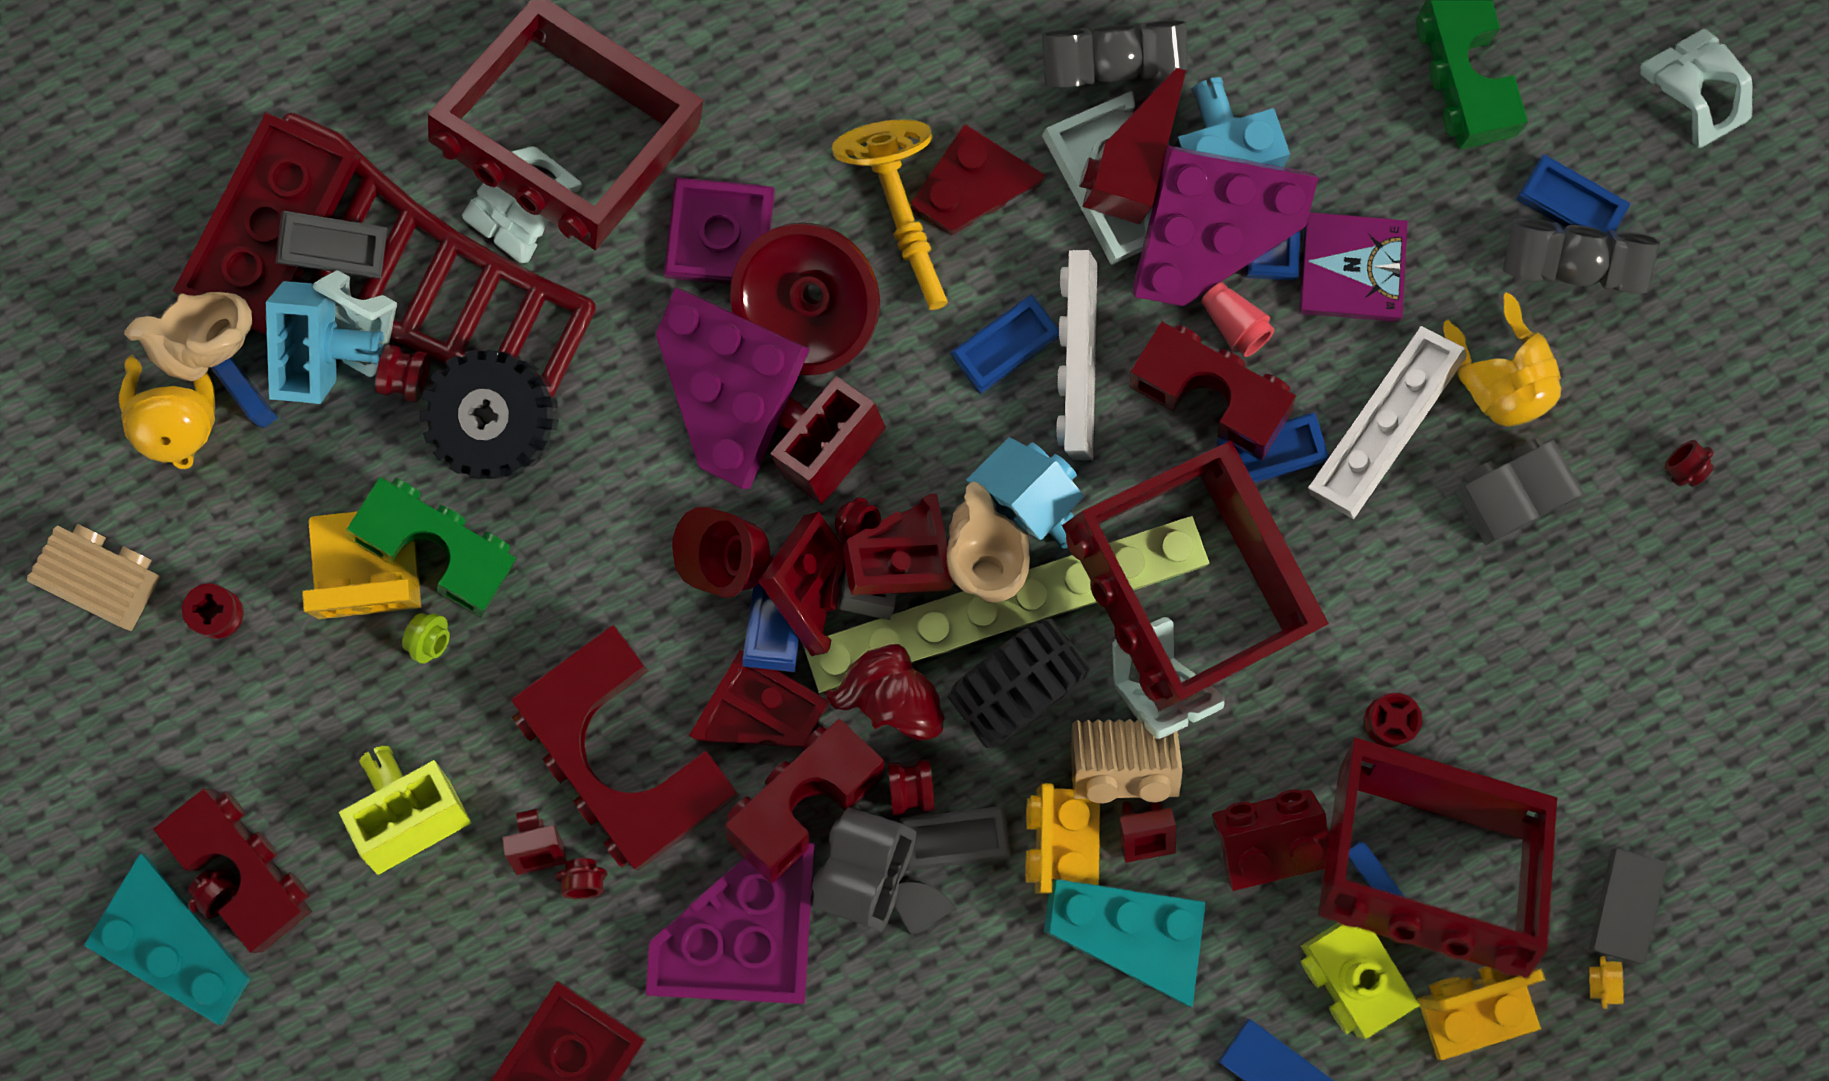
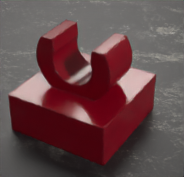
[1119,801,1176,863]
[502,808,567,876]

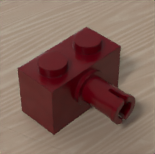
[770,376,886,505]

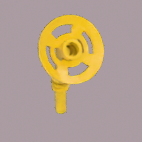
[832,119,948,310]

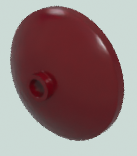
[730,222,880,376]

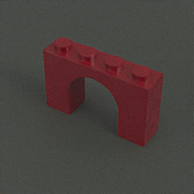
[511,625,740,871]

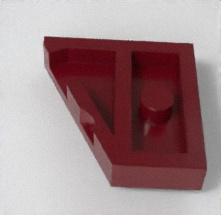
[910,124,1045,236]
[842,493,954,595]
[759,512,844,656]
[688,649,830,748]

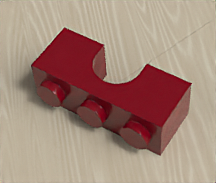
[1130,321,1296,461]
[725,718,884,884]
[153,788,313,953]

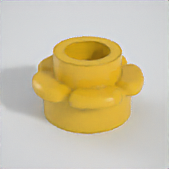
[1589,956,1624,1009]

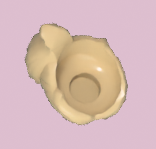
[124,292,252,381]
[947,481,1030,603]

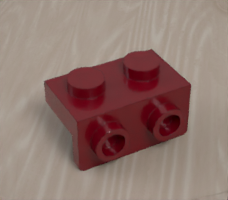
[1212,790,1329,891]

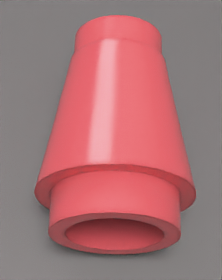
[1201,282,1275,357]

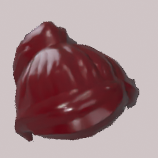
[825,644,945,740]

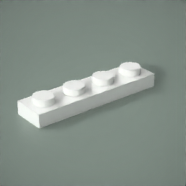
[1056,250,1097,460]
[1308,326,1467,519]

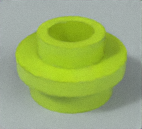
[402,613,450,664]

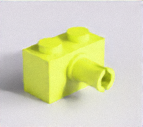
[339,746,471,875]
[1301,923,1420,1039]

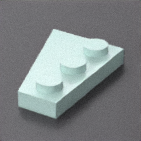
[1042,91,1153,265]

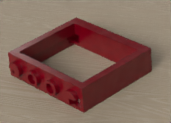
[428,0,704,251]
[1062,440,1329,712]
[1318,737,1557,979]

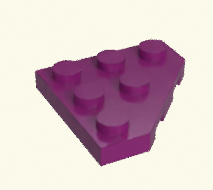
[1132,145,1319,306]
[656,287,810,489]
[645,844,815,1004]

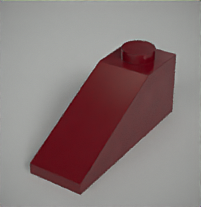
[1079,68,1186,225]

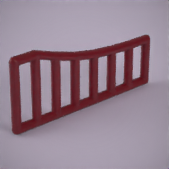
[282,112,596,397]

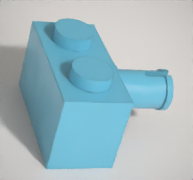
[1174,77,1290,167]
[266,281,384,404]
[966,437,1085,549]

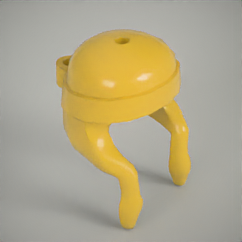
[1443,292,1562,427]
[119,355,215,469]

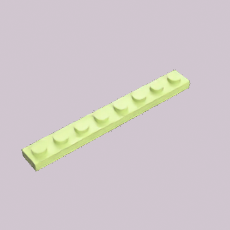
[803,515,1210,695]

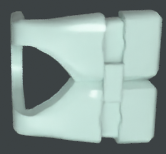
[1641,29,1752,148]
[462,146,582,264]
[313,270,397,377]
[1112,617,1225,739]

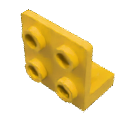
[302,511,422,619]
[1025,783,1100,894]
[1417,966,1545,1060]

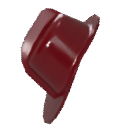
[672,507,774,598]

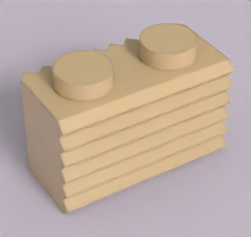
[27,524,161,631]
[1070,719,1182,803]

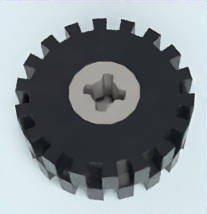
[420,350,559,479]

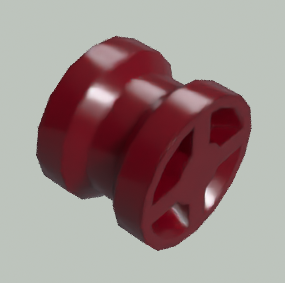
[375,344,430,403]
[182,583,244,639]
[1363,693,1423,747]
[888,759,935,815]

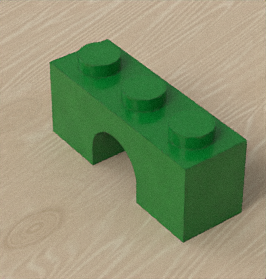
[1416,0,1528,150]
[346,477,516,618]

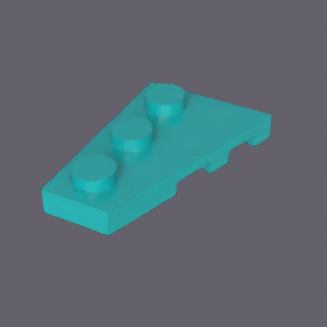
[84,853,251,1025]
[1043,879,1206,1008]

